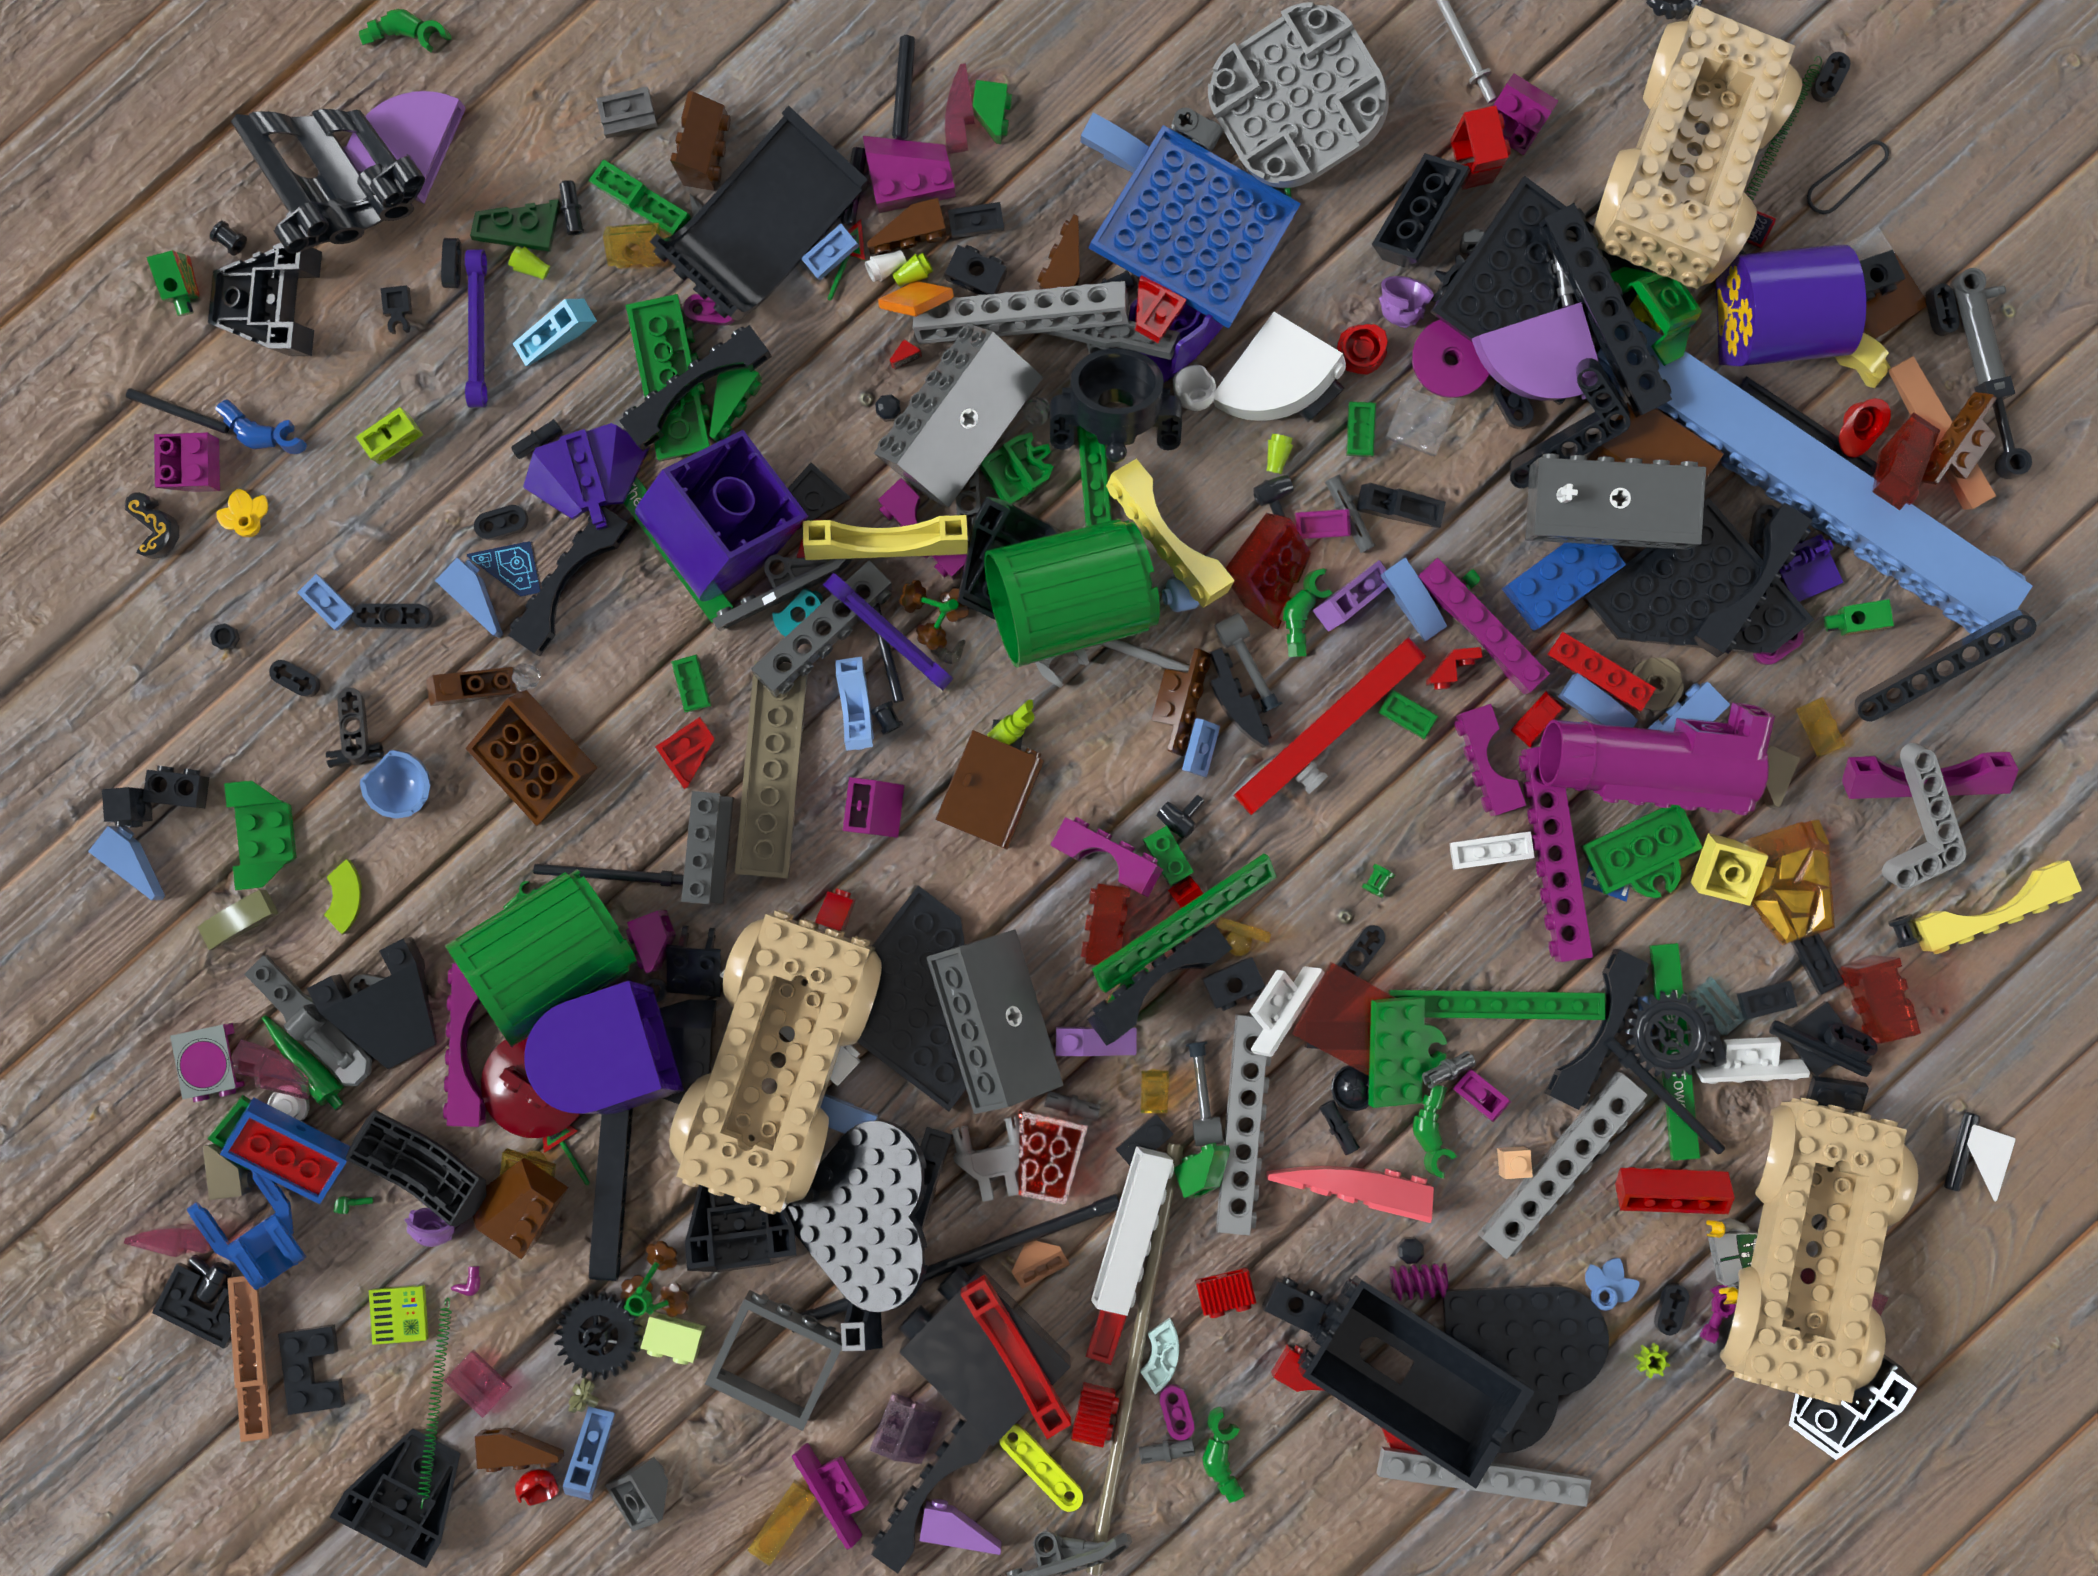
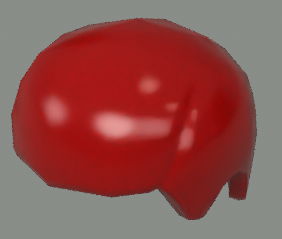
[515,1469,559,1506]

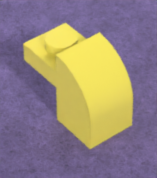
[1835,333,1891,388]

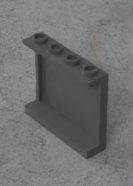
[681,791,734,904]

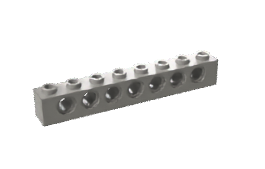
[913,281,1129,344]
[1216,1014,1271,1235]
[1477,1071,1647,1259]

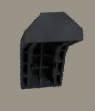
[346,1110,487,1227]

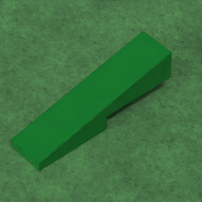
[589,159,692,236]

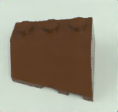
[670,91,731,191]
[472,1157,569,1260]

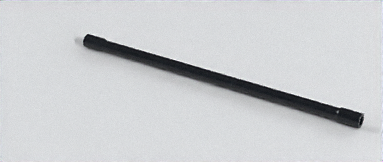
[792,1194,1119,1333]

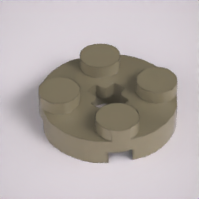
[1631,657,1684,711]

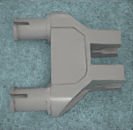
[951,1115,1031,1202]

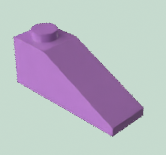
[1313,560,1388,632]
[1056,1027,1137,1056]
[919,1499,1002,1555]

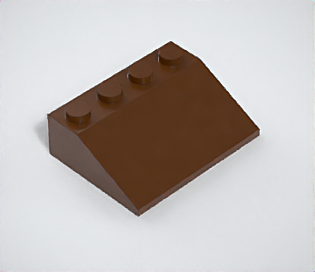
[1587,402,1724,480]
[465,690,597,826]

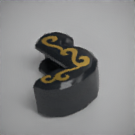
[125,492,179,559]

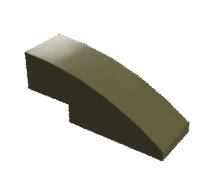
[198,890,279,950]

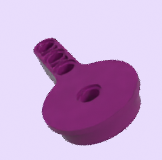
[1412,320,1490,398]

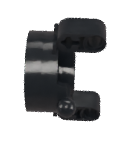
[1050,348,1182,463]

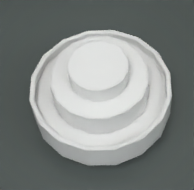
[267,1086,310,1122]

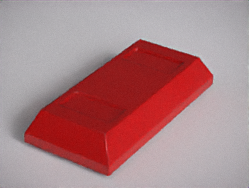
[1511,691,1566,748]
[1085,1310,1127,1365]

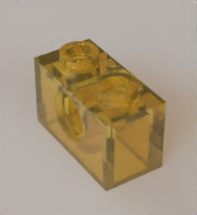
[603,223,662,269]

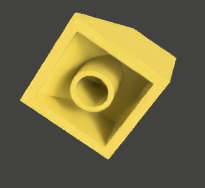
[1691,833,1768,906]

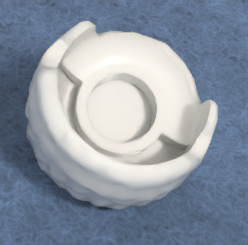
[1173,365,1216,411]

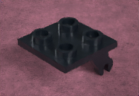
[666,925,721,997]

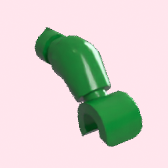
[359,9,452,53]
[1283,568,1333,657]
[1413,1085,1457,1178]
[1202,1407,1245,1503]

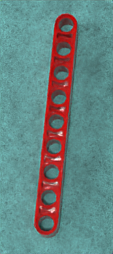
[1233,637,1427,815]

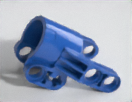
[187,1170,307,1290]

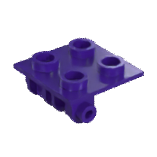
[1779,534,1843,602]

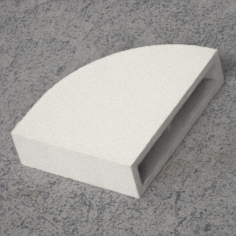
[1213,312,1346,421]

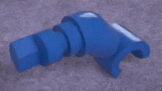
[215,399,307,454]

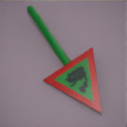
[828,219,865,301]
[543,1126,590,1186]

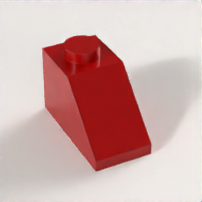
[815,888,856,931]

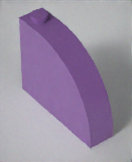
[343,91,466,204]
[1472,302,1598,401]

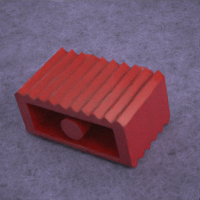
[1195,1267,1257,1318]
[1071,1382,1119,1448]

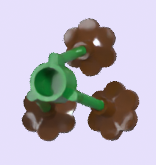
[620,1241,689,1317]

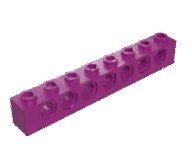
[1519,747,1593,962]

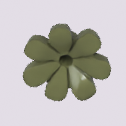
[568,1378,599,1413]

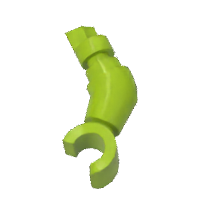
[987,699,1035,745]

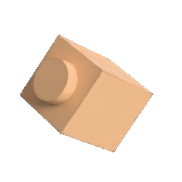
[1497,1146,1533,1179]

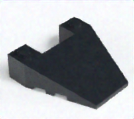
[208,243,322,356]
[307,937,437,1069]

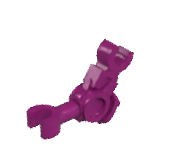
[1699,1284,1736,1344]

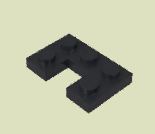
[152,1262,232,1349]
[278,1324,345,1415]

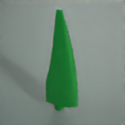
[262,1016,344,1111]

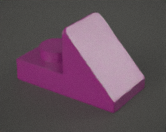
[1453,1069,1511,1122]

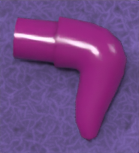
[451,1266,481,1296]

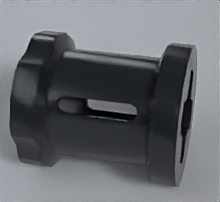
[209,221,247,256]
[870,701,903,735]
[1888,914,1922,948]

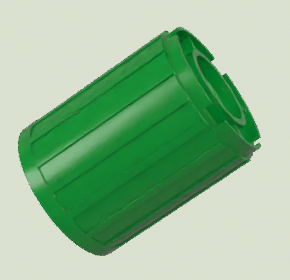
[984,519,1160,668]
[445,869,637,1048]

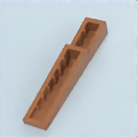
[1888,356,1996,510]
[228,1276,272,1442]

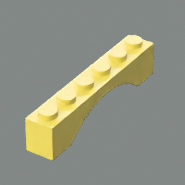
[1106,458,1235,608]
[803,515,968,560]
[1911,861,2082,954]

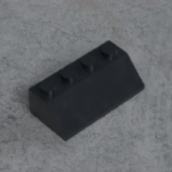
[1372,153,1471,267]

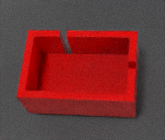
[1450,105,1511,190]

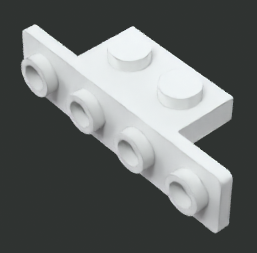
[1250,966,1325,1057]
[1695,1037,1810,1084]

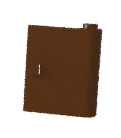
[935,730,1044,850]

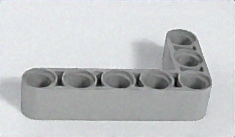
[1882,743,1967,890]

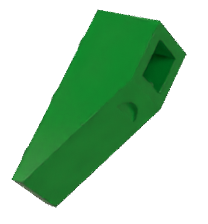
[710,368,762,443]

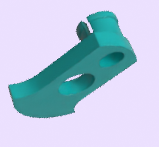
[772,588,823,637]

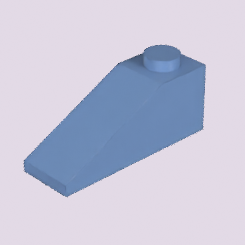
[435,558,503,638]
[88,826,165,900]
[563,1406,615,1501]

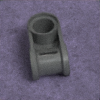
[1171,108,1224,152]

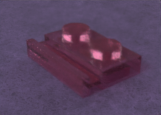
[444,1350,512,1418]

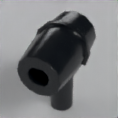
[1253,475,1294,525]
[1156,795,1205,839]
[189,1254,233,1303]

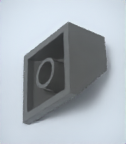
[605,1457,668,1532]

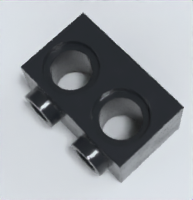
[142,765,210,809]

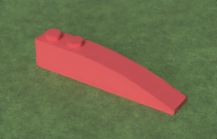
[1265,1166,1434,1223]

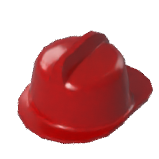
[1839,398,1891,457]

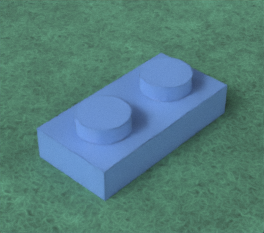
[801,224,859,280]
[297,574,354,631]
[1182,718,1220,777]

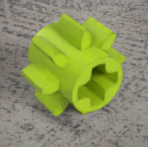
[1634,1343,1670,1379]

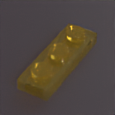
[747,1480,816,1566]

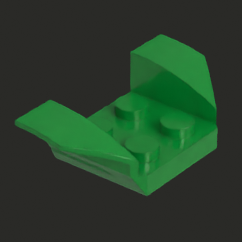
[1610,267,1702,366]
[224,780,297,891]

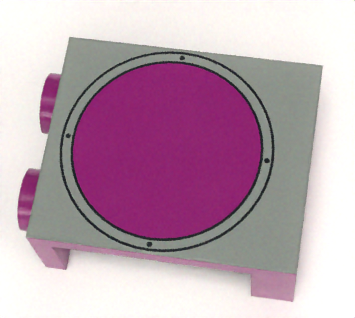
[170,1023,245,1103]

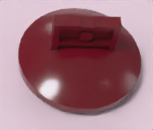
[481,1037,580,1138]

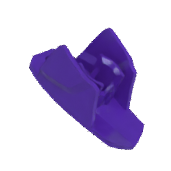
[1129,299,1224,383]

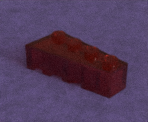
[1872,412,1940,510]

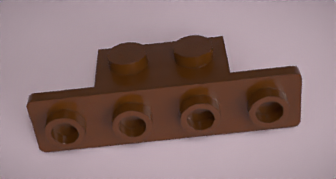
[1915,392,1996,485]
[1151,648,1211,756]

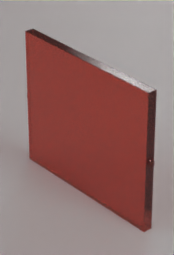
[1292,962,1395,1076]

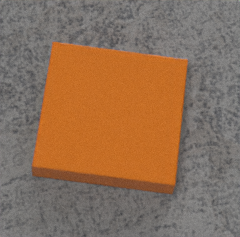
[878,281,954,317]

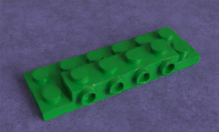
[626,294,711,462]

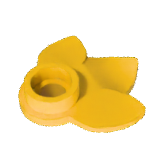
[217,489,268,537]

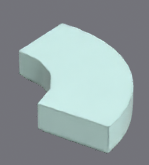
[1140,1318,1179,1395]

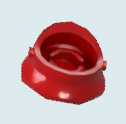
[1337,324,1388,375]

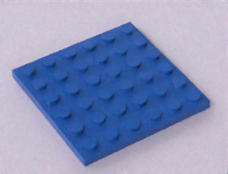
[1089,125,1301,328]

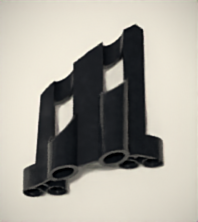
[231,109,425,254]

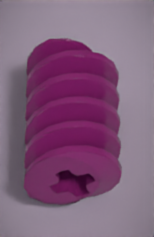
[1390,1263,1448,1301]

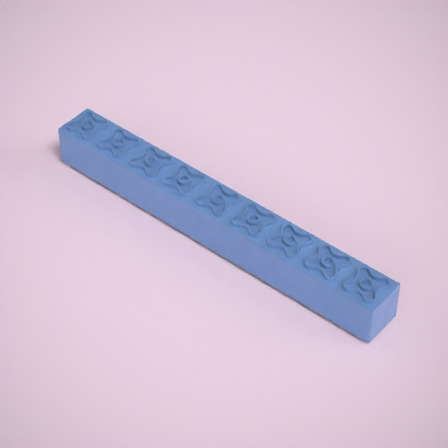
[1596,317,2033,634]

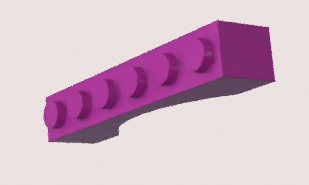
[1418,557,1550,695]
[1842,752,2019,799]
[443,963,486,1127]

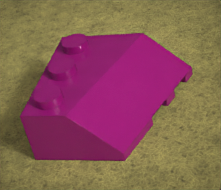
[863,136,956,213]

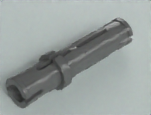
[1325,474,1376,553]

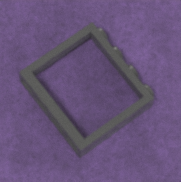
[705,1290,842,1431]

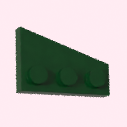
[470,199,560,252]

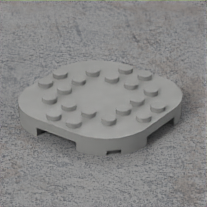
[1208,2,1389,188]

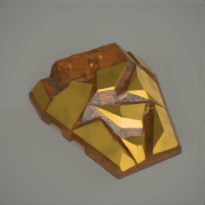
[1742,820,1835,945]

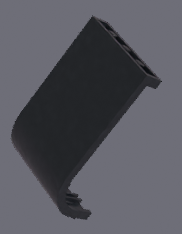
[650,105,870,320]

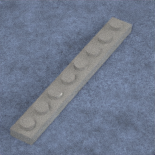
[1376,1447,1591,1507]

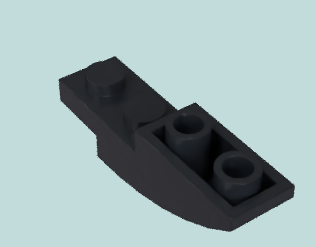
[1210,648,1272,748]
[914,1127,953,1230]

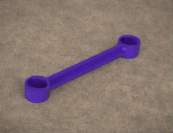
[465,249,488,408]
[823,573,953,691]

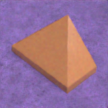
[1012,1240,1070,1289]

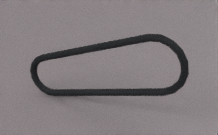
[1807,140,1889,214]

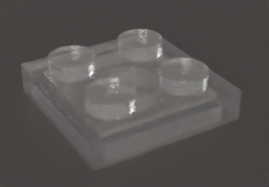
[1385,387,1455,457]

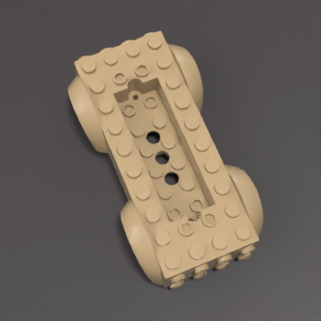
[1593,5,1802,289]
[669,910,882,1214]
[1720,1098,1918,1406]

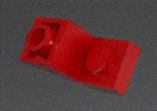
[1426,647,1482,690]

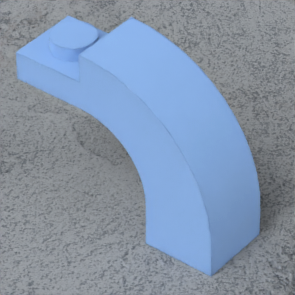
[835,657,874,751]

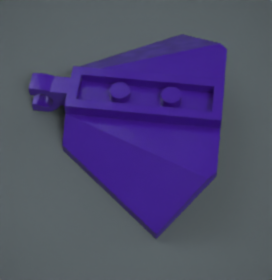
[523,423,650,530]

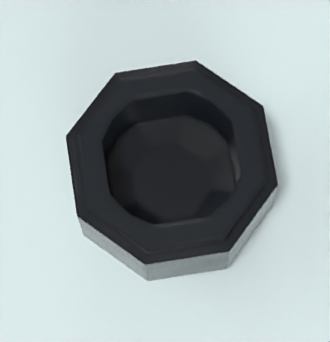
[875,394,901,422]
[210,623,240,651]
[1397,1237,1424,1264]

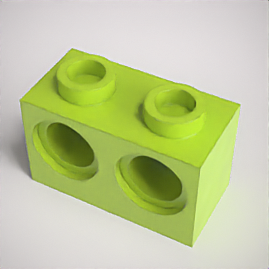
[356,407,424,465]

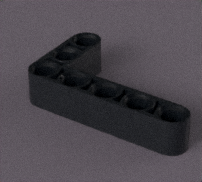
[1510,358,1630,488]

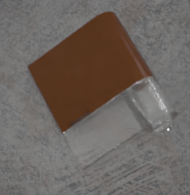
[1846,226,1927,339]

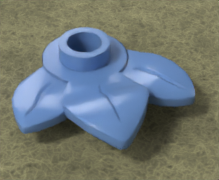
[1585,1258,1639,1311]

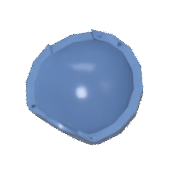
[360,750,431,819]

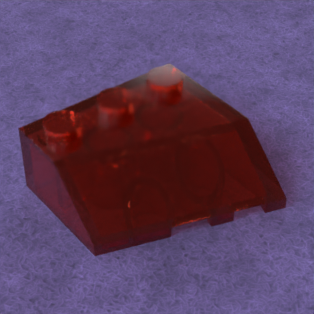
[1225,513,1311,630]
[1081,883,1131,965]
[1841,955,1921,1044]
[1019,1109,1088,1205]

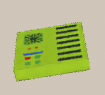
[369,1285,429,1345]

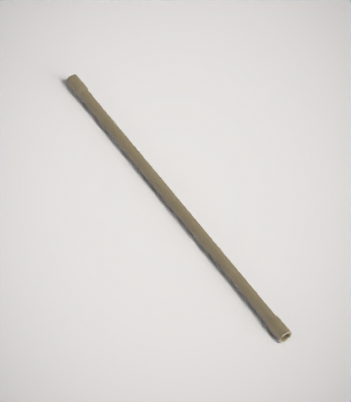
[1086,1143,1184,1575]

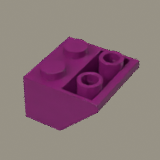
[1493,73,1558,155]
[154,432,220,492]
[842,777,905,838]
[626,910,676,973]

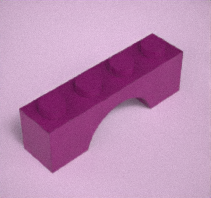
[878,478,967,580]
[1454,704,1526,816]
[1050,817,1163,898]

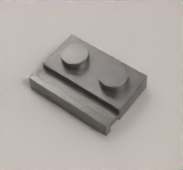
[596,86,658,138]

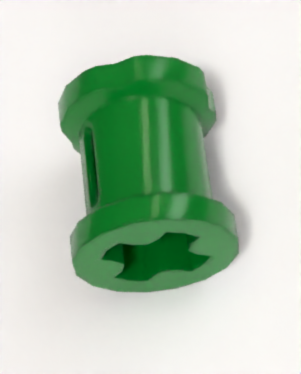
[1361,864,1395,899]

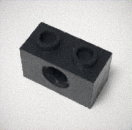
[945,245,1007,295]
[1860,249,1906,302]
[102,787,153,828]
[1202,956,1266,1011]
[1262,1276,1327,1334]

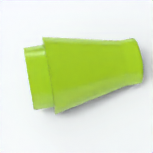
[508,246,551,280]
[892,253,933,288]
[1266,433,1294,474]

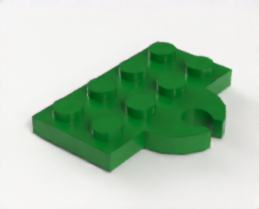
[1580,804,1703,898]
[1368,996,1447,1108]

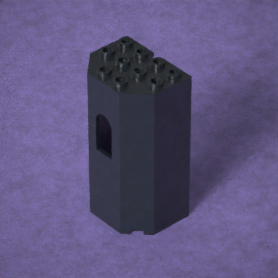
[1297,1275,1535,1489]

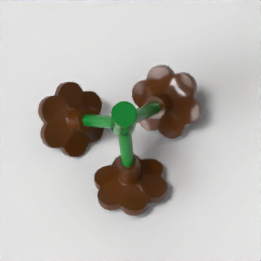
[900,580,969,650]

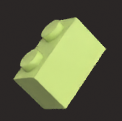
[641,1312,706,1365]

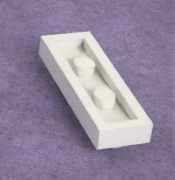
[1449,831,1535,869]

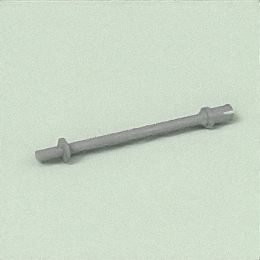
[1436,0,1497,104]

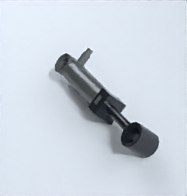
[1950,268,2032,479]

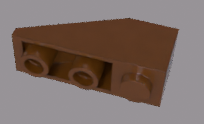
[867,198,947,256]
[1037,214,1080,289]
[426,667,517,706]
[475,1428,564,1472]

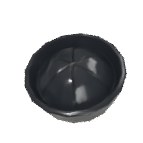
[1331,1064,1369,1112]

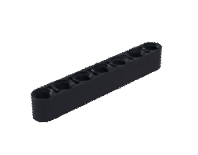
[1854,610,2037,722]
[589,1108,633,1282]

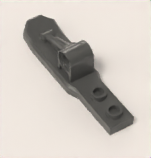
[1040,321,1181,360]
[712,555,854,632]
[244,955,372,1086]
[1006,1531,1132,1576]

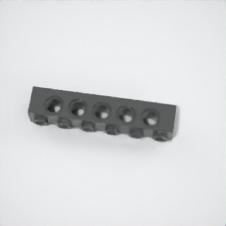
[751,561,893,697]

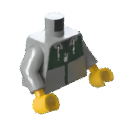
[1706,1218,1758,1304]

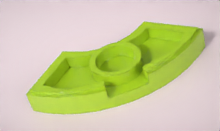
[324,859,362,935]

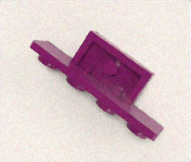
[792,1443,869,1550]

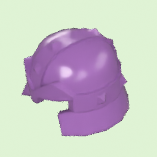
[1379,276,1434,329]
[404,1204,455,1247]

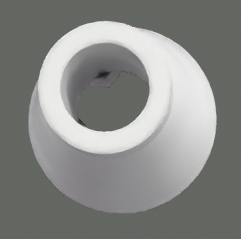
[865,250,906,282]

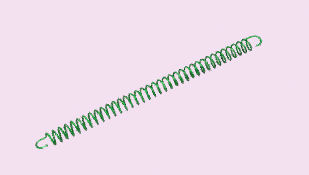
[1745,56,1822,200]
[418,1297,452,1509]

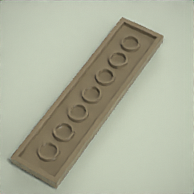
[734,661,808,879]

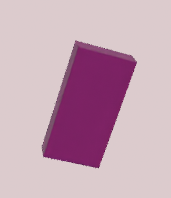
[1295,509,1351,539]

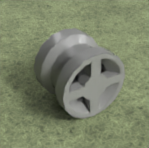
[1294,760,1328,794]

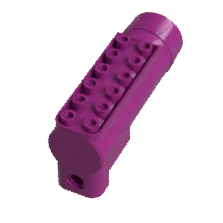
[1539,702,1775,815]

